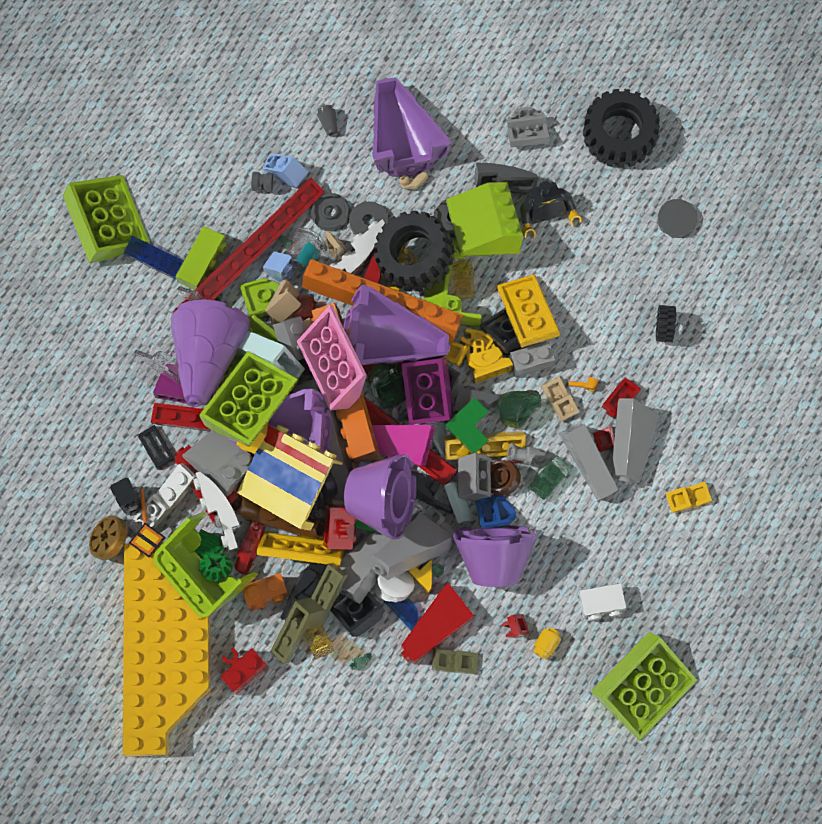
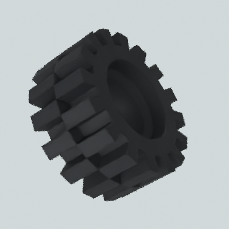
[655,305,676,342]

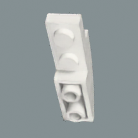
[329,219,385,275]
[128,463,196,533]
[193,472,239,551]

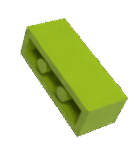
[175,226,227,290]

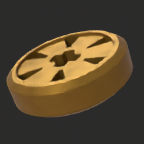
[89,515,128,561]

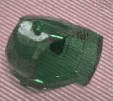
[365,363,406,410]
[498,390,541,428]

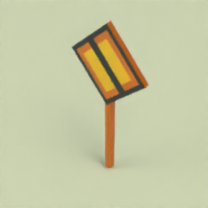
[129,488,166,558]

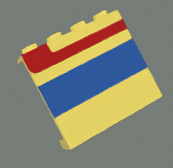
[237,425,343,531]

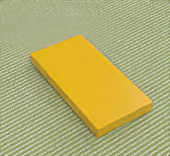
[497,274,560,348]
[257,532,345,566]

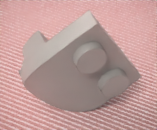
[507,107,549,147]

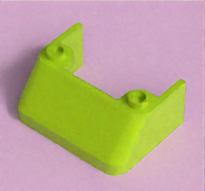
[423,240,490,328]
[153,511,258,617]

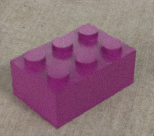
[402,357,454,425]

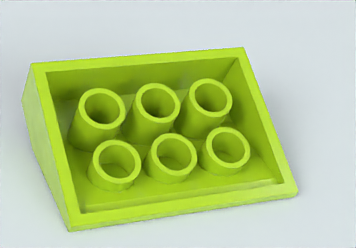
[63,175,150,263]
[446,182,523,256]
[199,351,298,446]
[591,632,697,741]

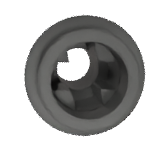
[317,105,338,136]

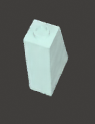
[236,331,305,379]

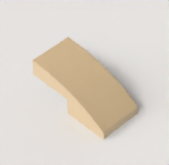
[541,377,579,421]

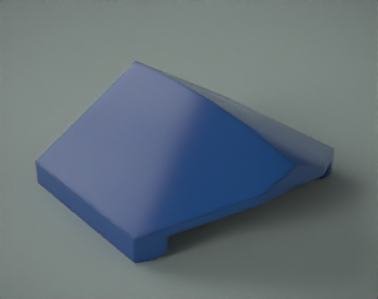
[475,495,517,529]

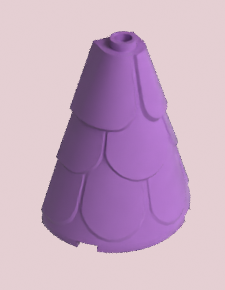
[372,77,451,177]
[343,285,450,365]
[170,300,250,407]
[225,389,332,452]

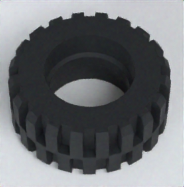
[583,89,660,168]
[374,211,455,292]

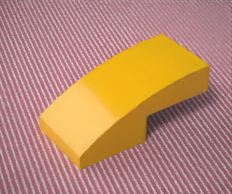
[665,481,713,513]

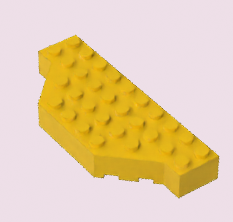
[123,542,211,757]

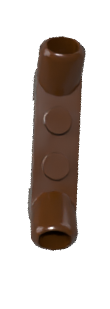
[233,495,325,539]

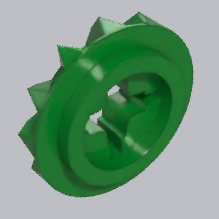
[199,550,233,581]

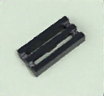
[137,425,175,470]

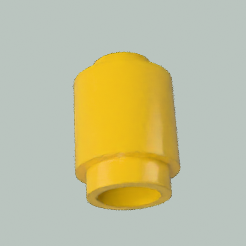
[533,627,562,660]

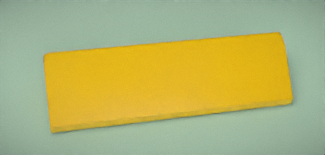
[443,431,526,460]

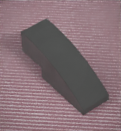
[474,163,538,193]

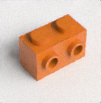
[242,573,289,611]

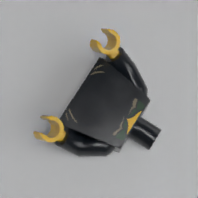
[520,181,582,239]

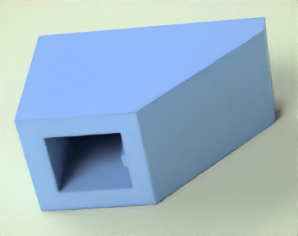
[262,153,308,187]
[263,252,296,283]

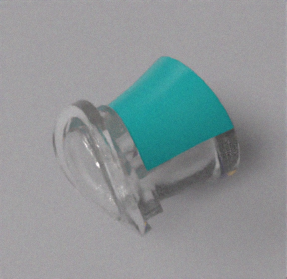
[283,228,328,273]

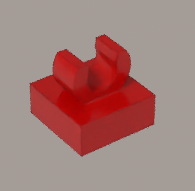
[502,614,530,637]

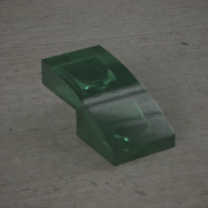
[528,455,572,500]

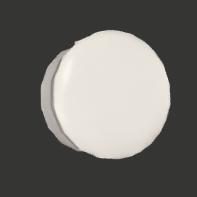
[375,571,415,602]

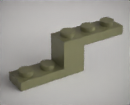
[270,563,348,664]

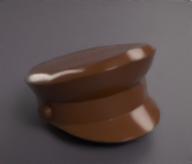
[490,460,521,495]

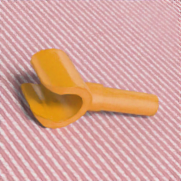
[569,377,598,392]

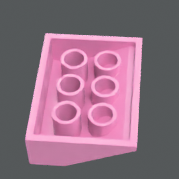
[297,305,367,410]

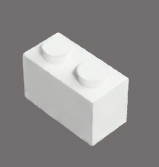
[578,584,626,621]

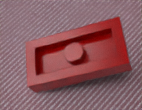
[602,377,641,418]

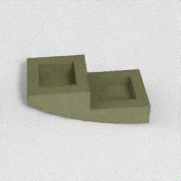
[432,648,479,675]

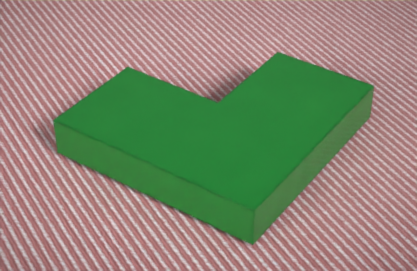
[445,397,489,454]

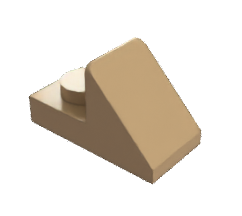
[265,279,301,323]

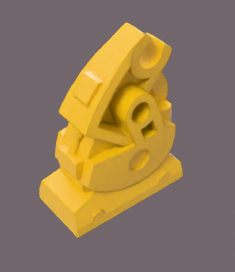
[460,328,513,384]

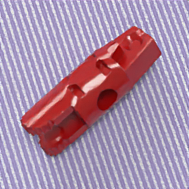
[235,521,265,575]

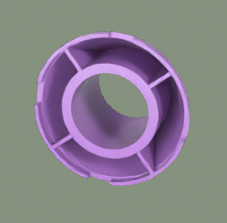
[344,454,416,540]
[453,525,537,587]

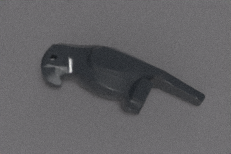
[411,470,453,514]
[280,562,328,620]

